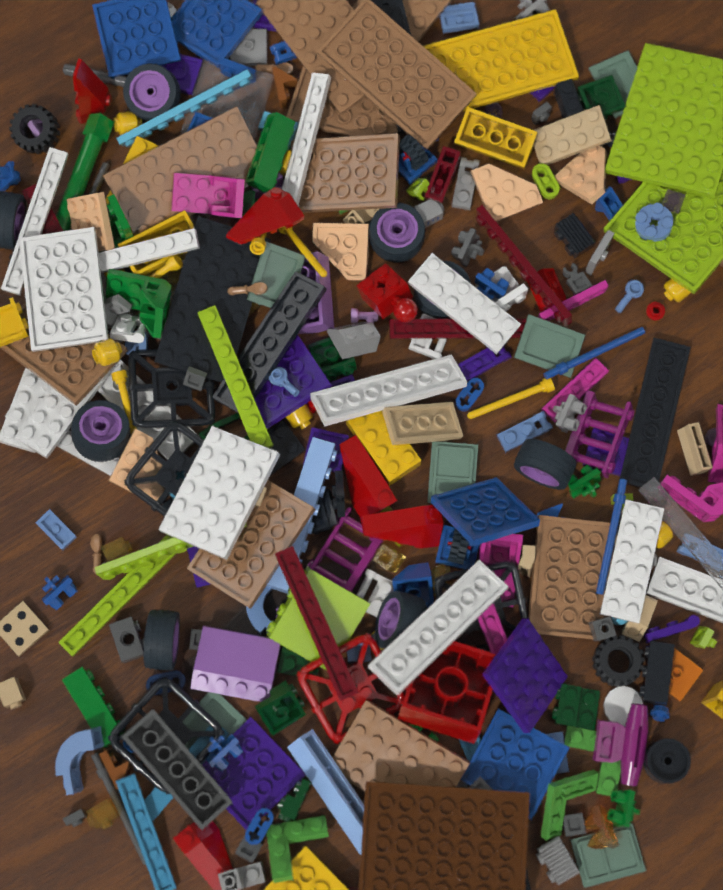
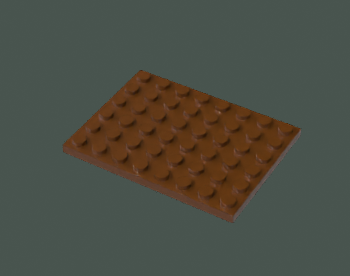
[359,781,530,890]

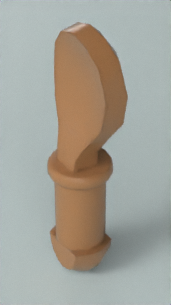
[255,63,294,74]
[228,282,268,296]
[90,534,102,574]

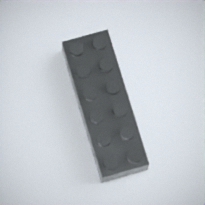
[122,709,233,830]

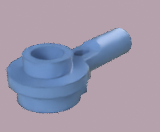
[615,280,644,313]
[269,367,300,397]

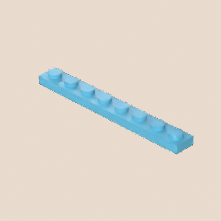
[117,69,254,147]

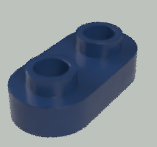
[146,671,186,695]

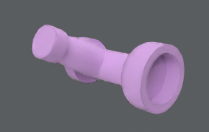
[351,308,378,324]

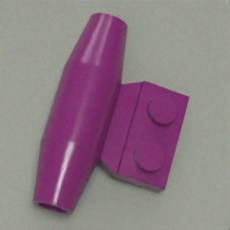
[593,703,648,786]

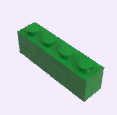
[245,112,295,192]
[62,667,126,748]

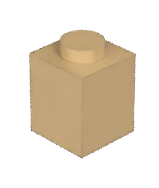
[0,677,26,710]

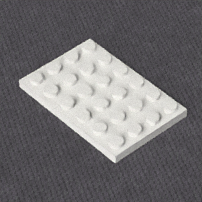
[19,227,108,352]
[158,426,280,560]

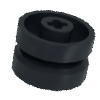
[643,738,691,784]

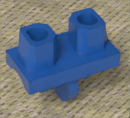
[0,161,21,191]
[474,268,509,300]
[42,575,77,610]
[206,734,243,771]

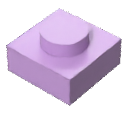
[27,119,43,138]

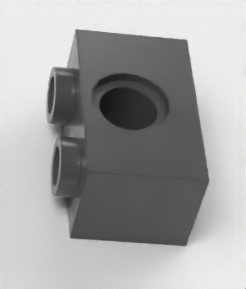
[109,617,144,664]

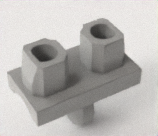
[515,0,550,20]
[553,394,587,433]

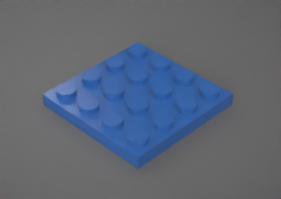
[92,0,181,78]
[171,0,263,69]
[431,477,540,546]
[460,709,570,820]

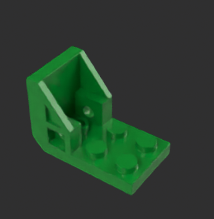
[98,194,133,253]
[106,269,171,339]

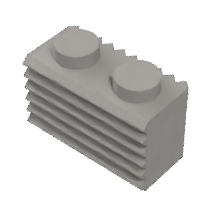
[536,836,580,885]

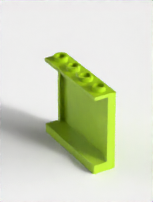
[266,566,370,670]

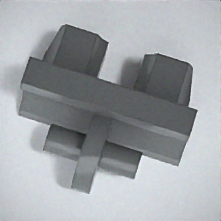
[451,228,485,267]

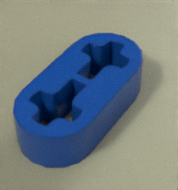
[456,378,484,411]
[245,808,274,845]

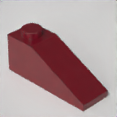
[425,146,461,203]

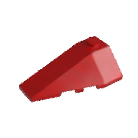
[73,59,112,124]
[226,187,304,245]
[339,435,397,519]
[360,505,443,549]
[173,820,233,890]

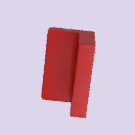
[527,268,567,312]

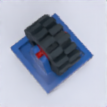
[398,135,438,185]
[435,525,479,570]

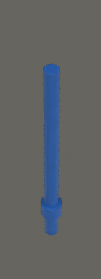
[543,327,645,380]
[596,479,627,595]

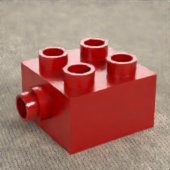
[398,641,497,744]

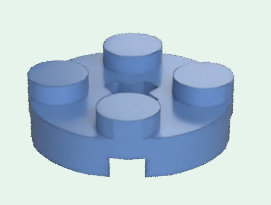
[635,203,673,242]

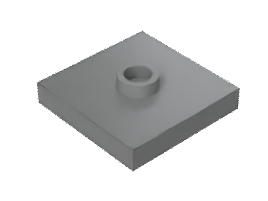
[230,29,267,66]
[585,230,615,276]

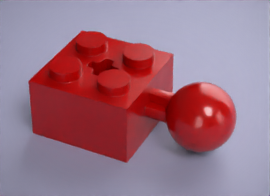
[356,263,418,322]

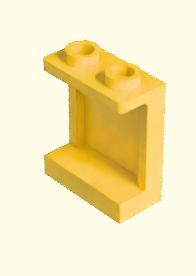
[0,297,29,347]

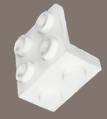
[475,267,528,312]

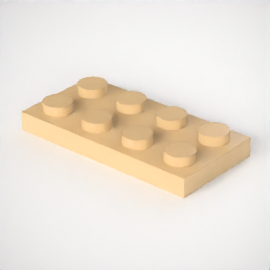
[534,105,612,165]
[382,402,463,445]

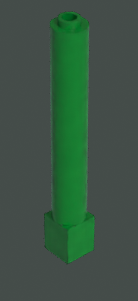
[56,113,114,231]

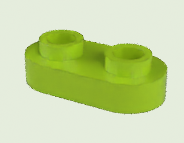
[532,164,560,199]

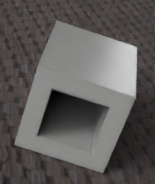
[415,199,444,228]

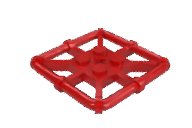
[296,633,405,744]

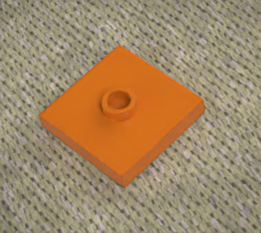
[669,648,703,702]

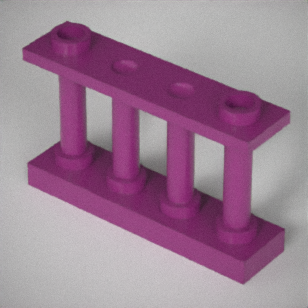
[565,390,635,479]
[307,507,384,592]

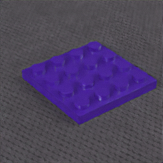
[255,334,332,429]
[483,618,568,733]
[202,717,306,830]

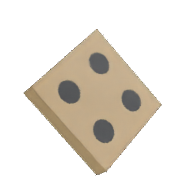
[0,601,49,657]

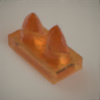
[584,805,619,849]

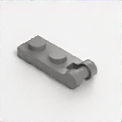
[452,157,480,210]

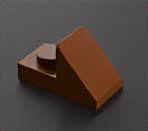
[272,66,298,108]
[99,750,131,790]

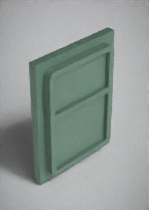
[589,51,637,118]
[247,241,305,308]
[514,315,585,378]
[427,441,478,503]
[183,692,247,750]
[570,823,646,888]

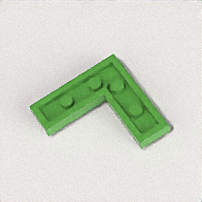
[564,726,621,797]
[541,770,599,840]
[267,815,329,883]

